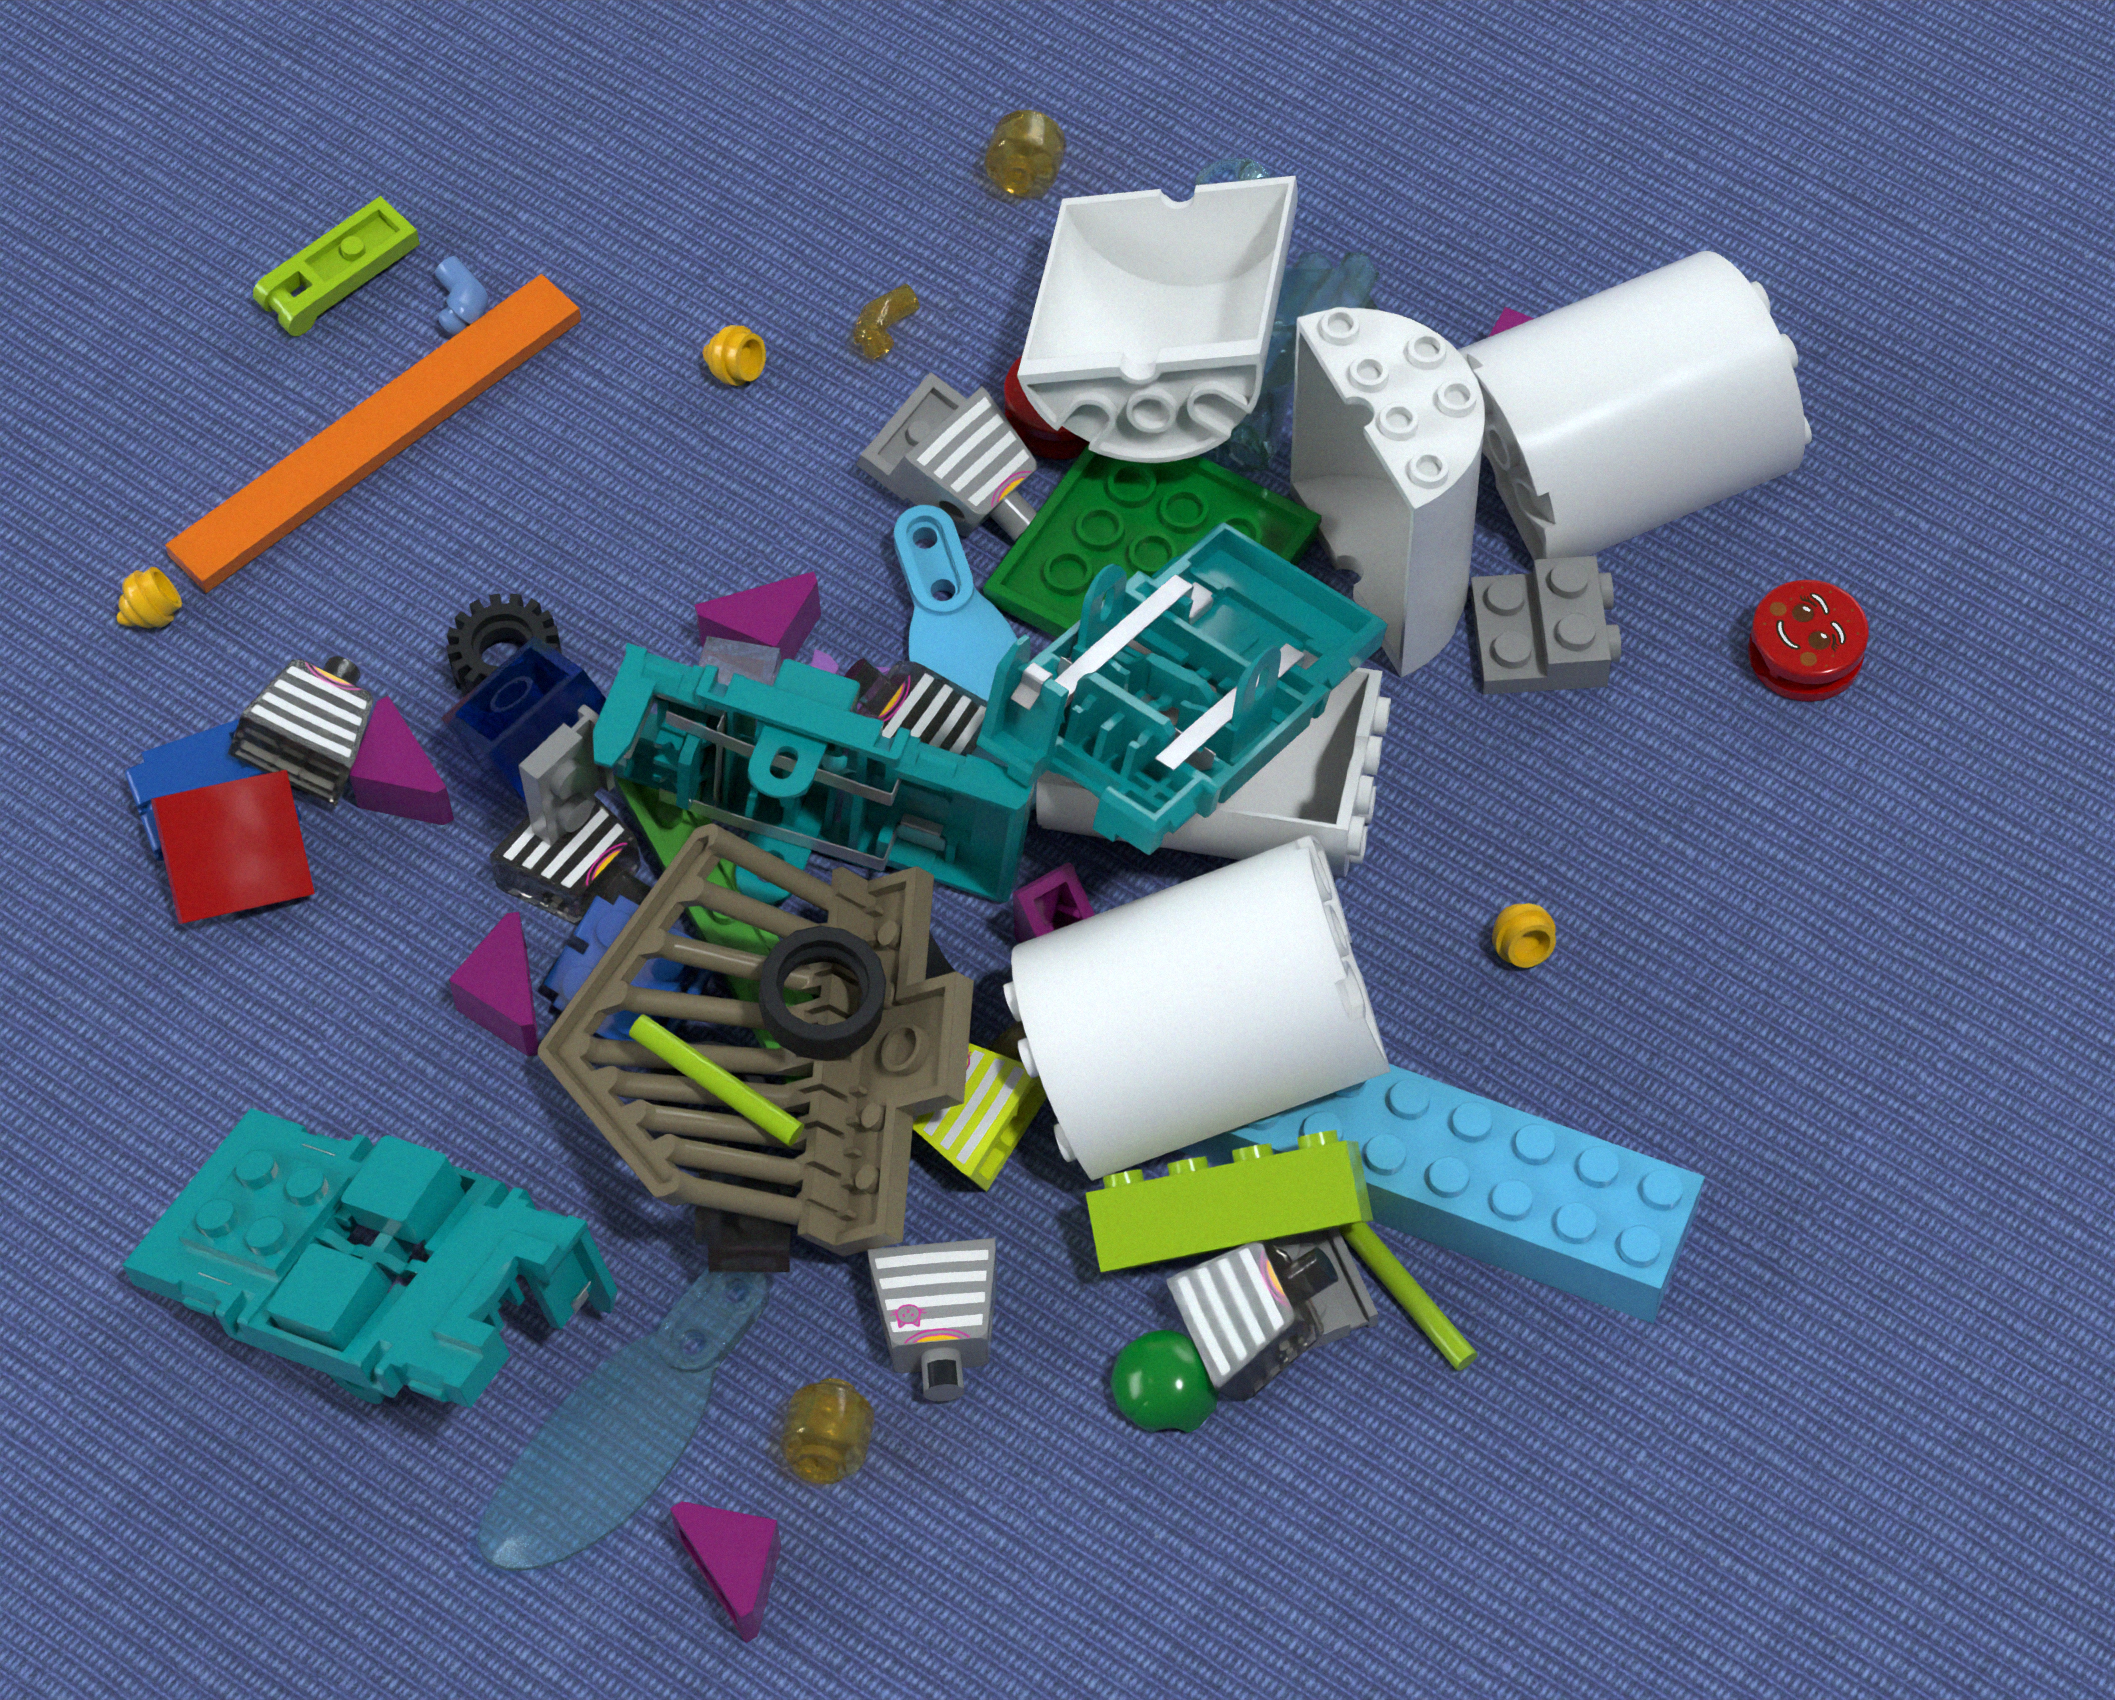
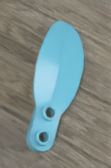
[894,505,1038,810]

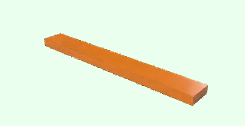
[165,274,582,593]

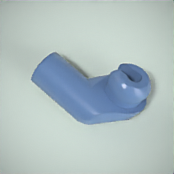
[435,256,488,336]

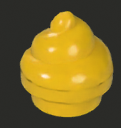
[703,325,766,386]
[116,567,182,629]
[1492,903,1556,968]

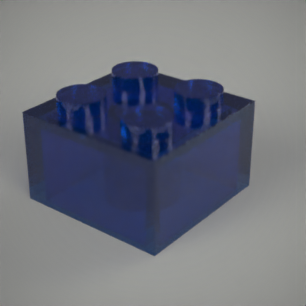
[440,636,606,805]

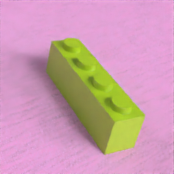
[1086,1130,1373,1272]

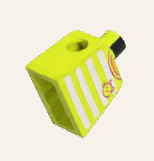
[913,1043,1047,1192]

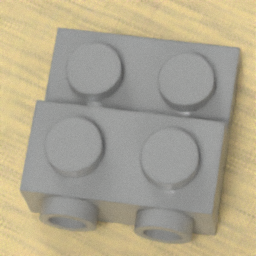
[1470,556,1621,695]

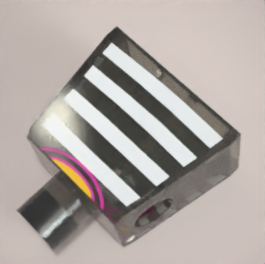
[228,656,374,807]
[844,658,988,757]
[489,795,651,926]
[1165,1240,1338,1402]

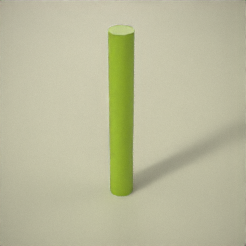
[629,1014,804,1146]
[1338,1222,1478,1371]

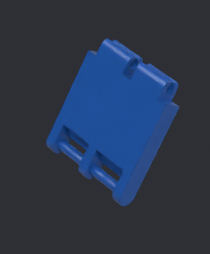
[124,714,302,861]
[543,894,714,1041]

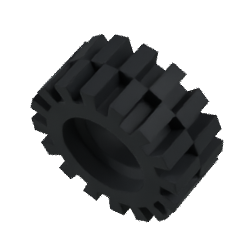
[446,593,564,714]

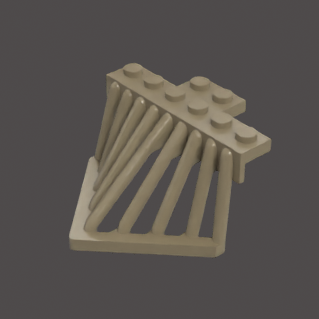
[538,823,974,1257]

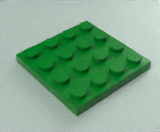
[983,442,1322,638]

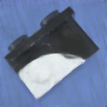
[695,1143,796,1272]

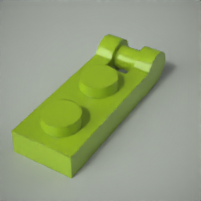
[253,196,420,337]

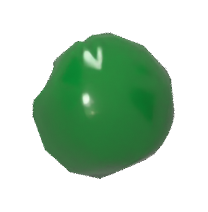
[1110,1330,1221,1433]

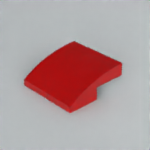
[151,769,315,924]

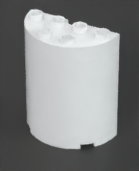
[1017,176,1298,463]
[1457,251,1812,560]
[1290,307,1485,678]
[1036,639,1391,877]
[1003,834,1391,1181]

